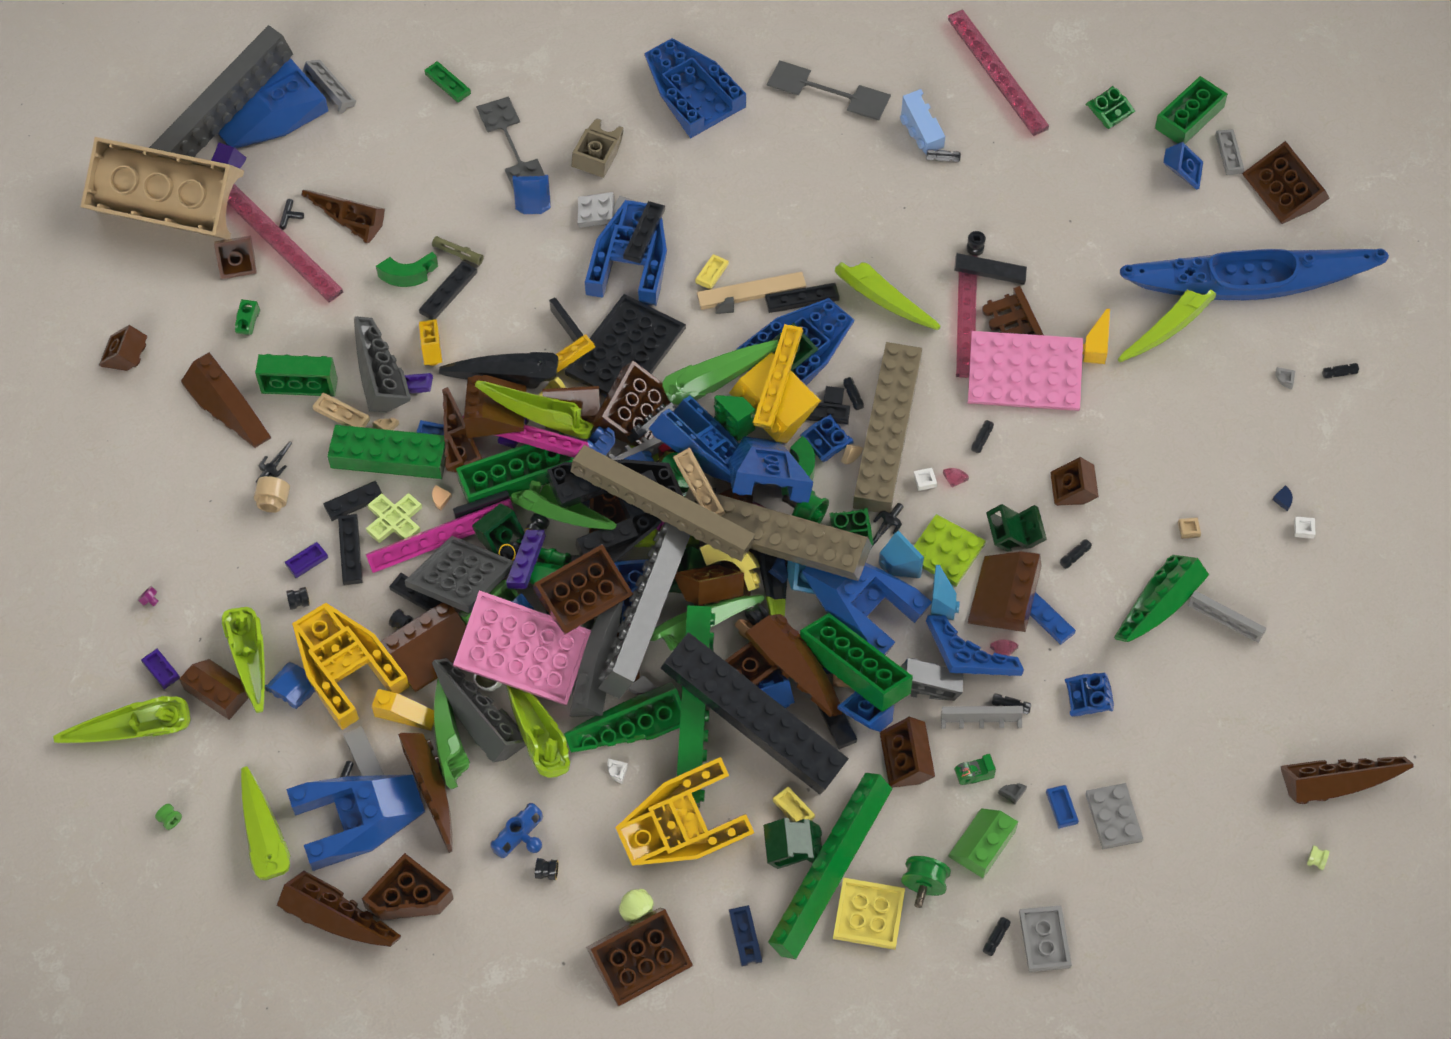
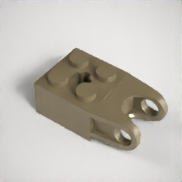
[571,118,624,178]

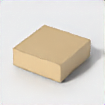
[1178,518,1201,539]

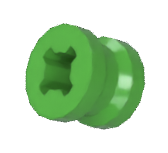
[155,803,182,830]

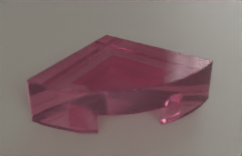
[943,468,969,487]
[990,639,1018,656]

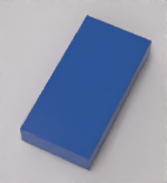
[1046,785,1079,829]

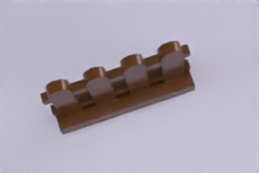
[982,286,1044,336]

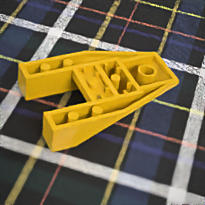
[292,603,409,730]
[615,757,755,866]

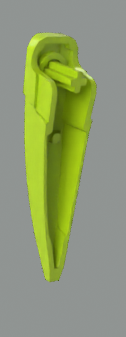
[835,262,941,331]
[1118,289,1216,362]
[475,381,593,439]
[222,607,265,713]
[506,685,570,778]
[53,696,191,743]
[241,766,291,880]

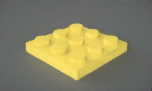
[833,878,905,950]

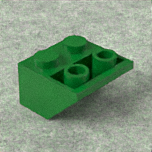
[714,395,755,442]

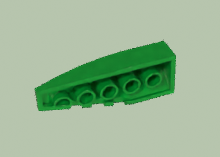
[564,682,681,753]

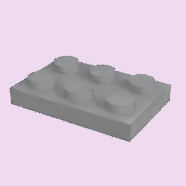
[1086,783,1143,849]
[1019,906,1072,972]

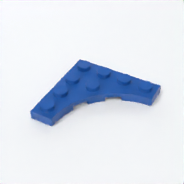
[926,615,1024,676]

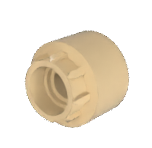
[254,476,290,513]

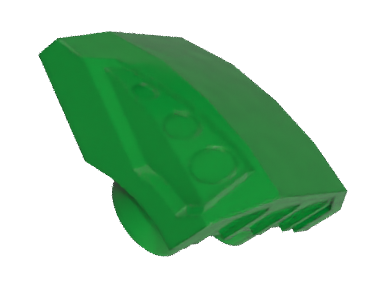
[1085,86,1135,129]
[829,508,873,546]

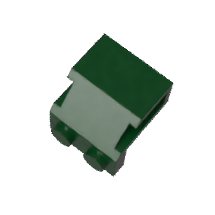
[986,504,1047,552]
[763,818,822,869]

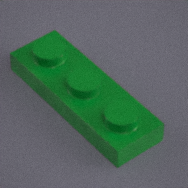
[424,61,471,103]

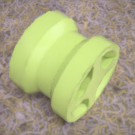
[1307,845,1330,870]

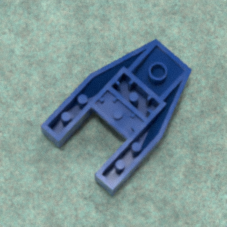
[585,200,667,306]
[648,396,758,487]
[802,563,932,655]
[286,775,425,871]

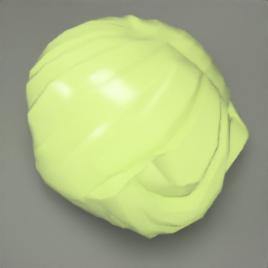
[619,889,654,923]

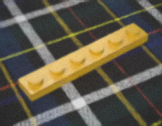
[753,324,803,429]

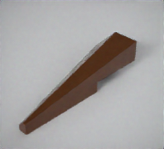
[302,190,385,243]
[442,387,482,473]

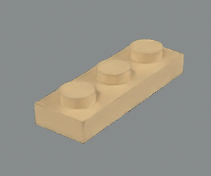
[312,393,370,427]

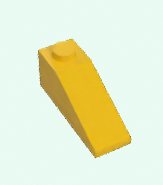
[1082,309,1110,364]
[419,319,443,366]
[371,689,434,731]

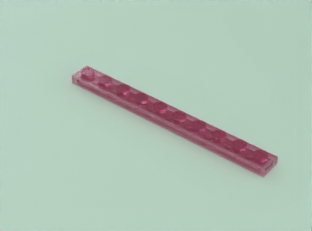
[948,10,1049,136]
[227,184,343,302]

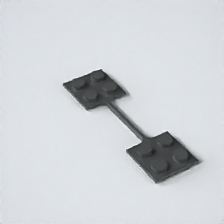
[767,60,891,121]
[476,96,545,190]

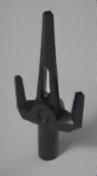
[255,441,292,483]
[872,503,904,547]

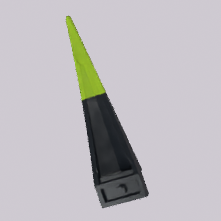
[756,551,788,617]

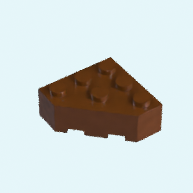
[362,853,454,920]

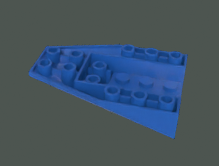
[644,38,746,139]
[218,58,328,149]
[736,298,854,386]
[728,436,814,503]

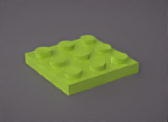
[914,514,986,587]

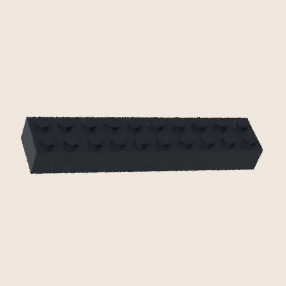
[660,632,849,795]

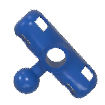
[490,803,543,858]

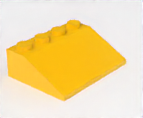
[729,352,821,443]

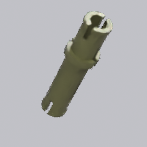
[432,236,484,266]

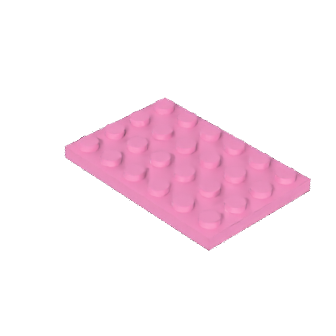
[968,331,1083,411]
[453,590,592,706]

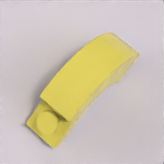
[700,544,760,591]

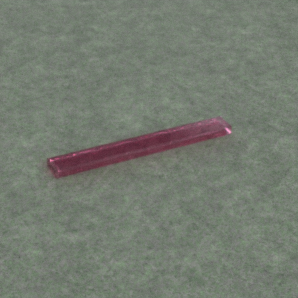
[956,256,977,378]

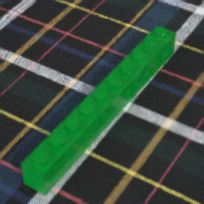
[677,605,715,808]
[768,772,892,960]

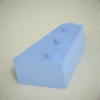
[900,89,945,154]

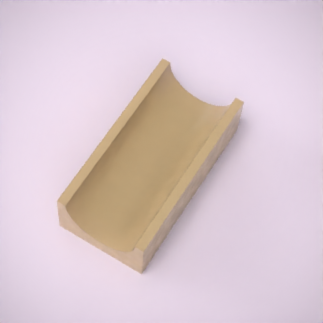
[80,137,244,239]

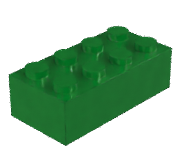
[1155,76,1228,144]
[255,354,338,397]

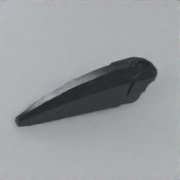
[439,352,558,389]

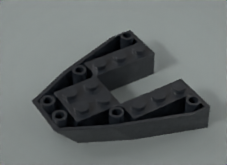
[546,459,684,563]

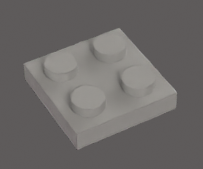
[578,192,614,228]

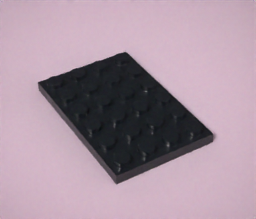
[565,294,686,395]

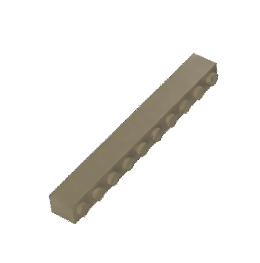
[571,445,755,561]

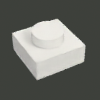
[913,468,937,491]
[1294,517,1315,538]

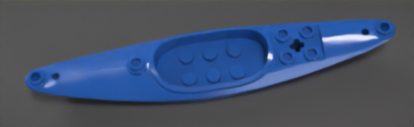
[1120,248,1389,301]

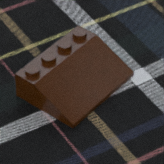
[1242,141,1330,224]
[592,361,671,447]
[463,375,527,438]
[533,544,633,634]
[968,551,1042,632]
[380,602,466,692]
[586,907,693,1006]

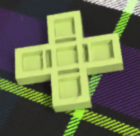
[366,493,422,544]

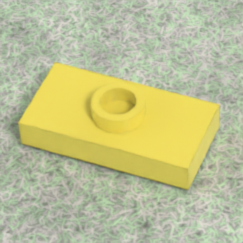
[695,254,729,289]
[773,786,815,822]

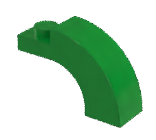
[376,252,438,287]
[781,436,815,496]

